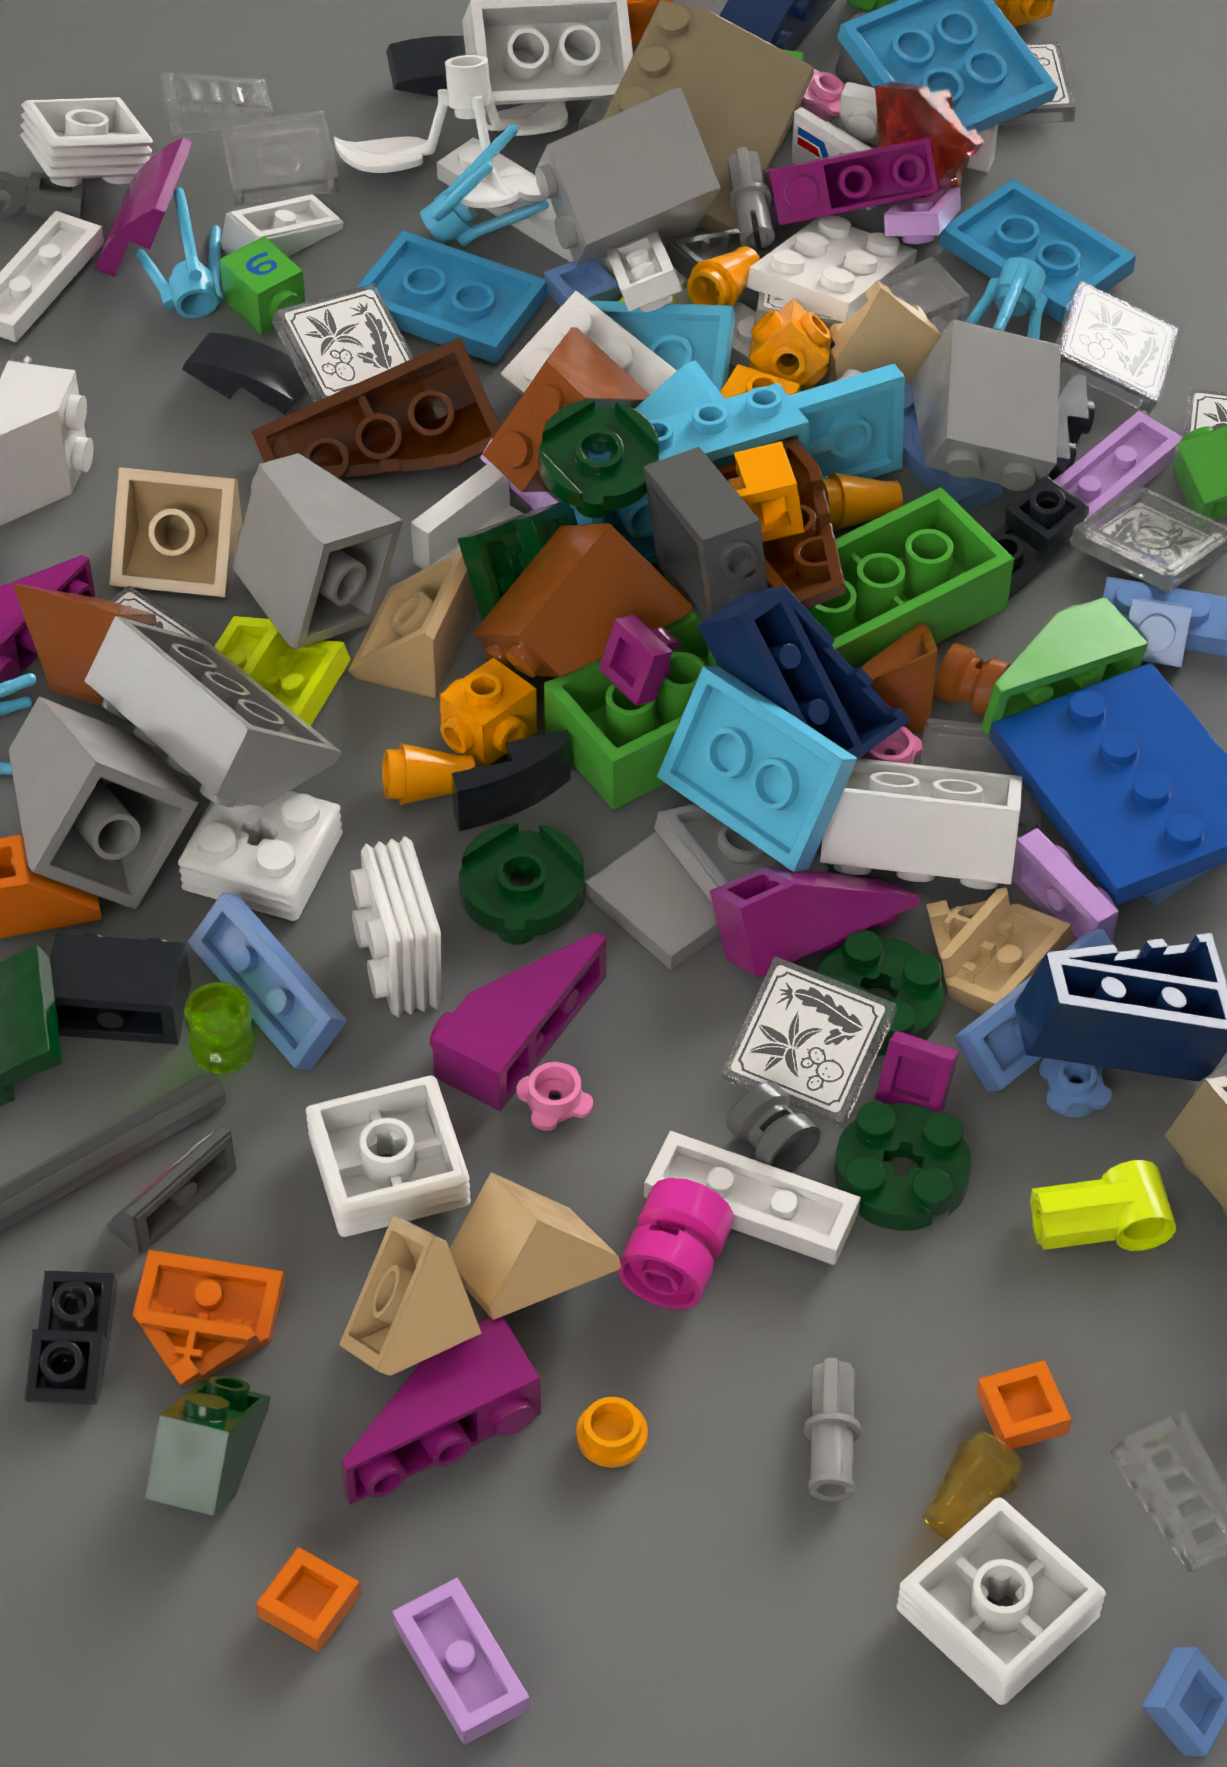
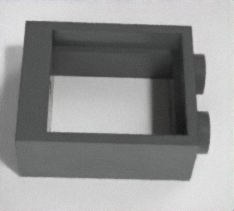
[643,447,768,621]

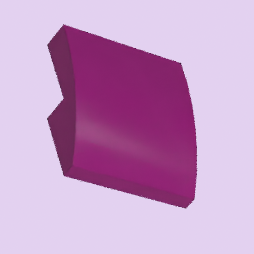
[95,138,193,277]

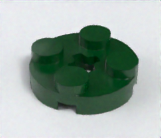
[538,400,659,518]
[459,823,585,945]
[815,930,944,1056]
[834,1102,971,1231]

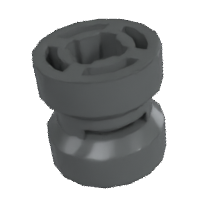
[726,1081,821,1172]

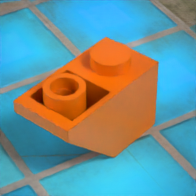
[0,835,102,938]

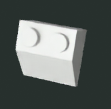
[0,361,94,526]

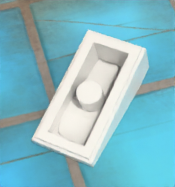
[221,194,344,257]

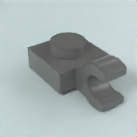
[0,172,85,220]

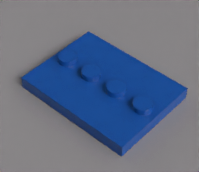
[990,663,1227,906]

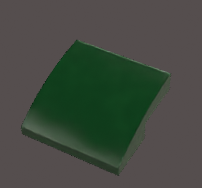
[458,501,578,621]
[0,945,62,1106]

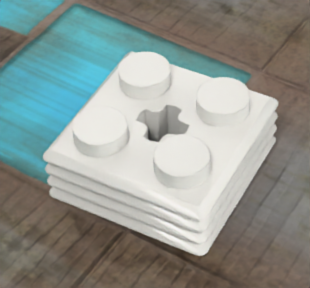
[20,97,153,187]
[178,791,343,921]
[350,836,441,1018]
[306,1076,471,1237]
[897,1498,1106,1705]

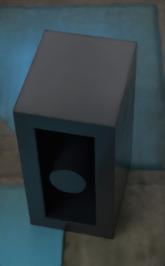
[50,933,191,1045]

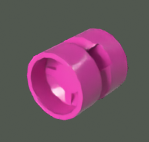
[617,1178,734,1310]

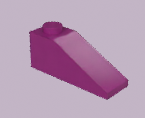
[429,932,607,1112]

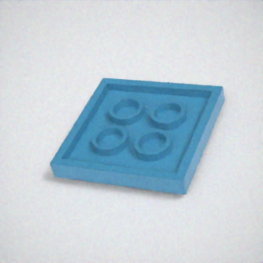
[837,0,1058,153]

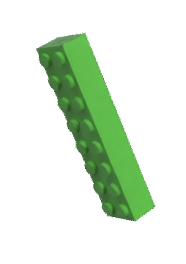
[544,487,1014,810]

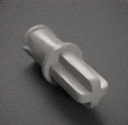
[727,147,775,250]
[804,1357,861,1501]

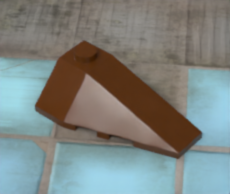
[251,337,501,479]
[717,437,846,609]

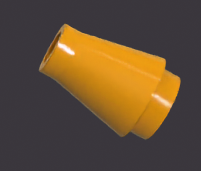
[687,246,760,306]
[823,472,903,531]
[382,743,475,805]

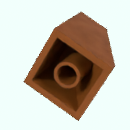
[482,327,650,492]
[472,524,693,678]

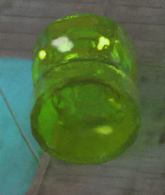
[184,982,255,1074]

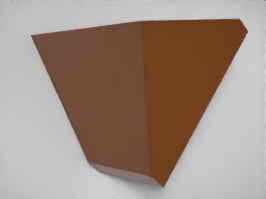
[12,583,157,707]
[861,622,938,733]

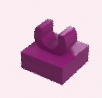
[598,615,681,706]
[874,1031,960,1113]

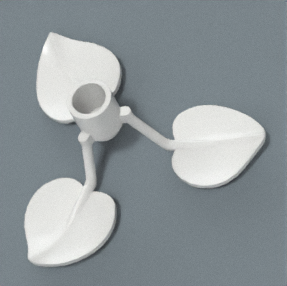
[334,55,568,209]

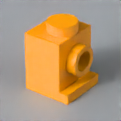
[728,441,805,542]

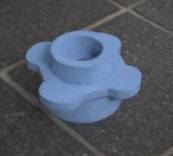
[1039,1058,1112,1118]

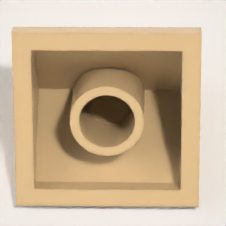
[109,467,243,597]
[348,551,476,698]
[449,1172,622,1320]
[339,1215,482,1376]

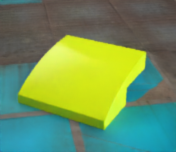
[214,616,351,726]

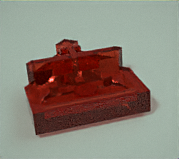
[875,82,984,198]

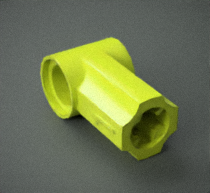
[1030,1160,1176,1251]

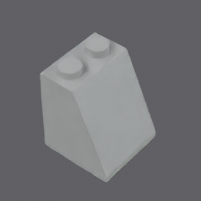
[535,87,721,265]
[911,319,1061,491]
[232,453,403,649]
[9,696,199,910]

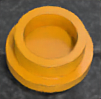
[576,1396,648,1468]

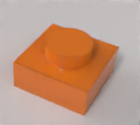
[976,1360,1072,1453]
[256,1546,361,1653]

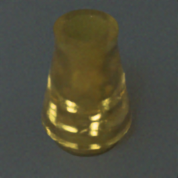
[923,1431,1023,1540]

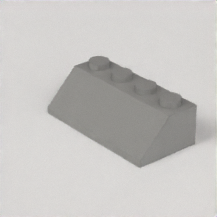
[84,616,341,807]

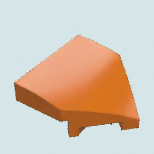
[133,1250,287,1389]

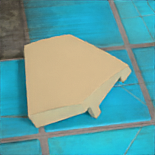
[828,280,941,385]
[926,887,1074,1014]

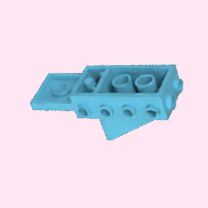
[570,361,905,564]

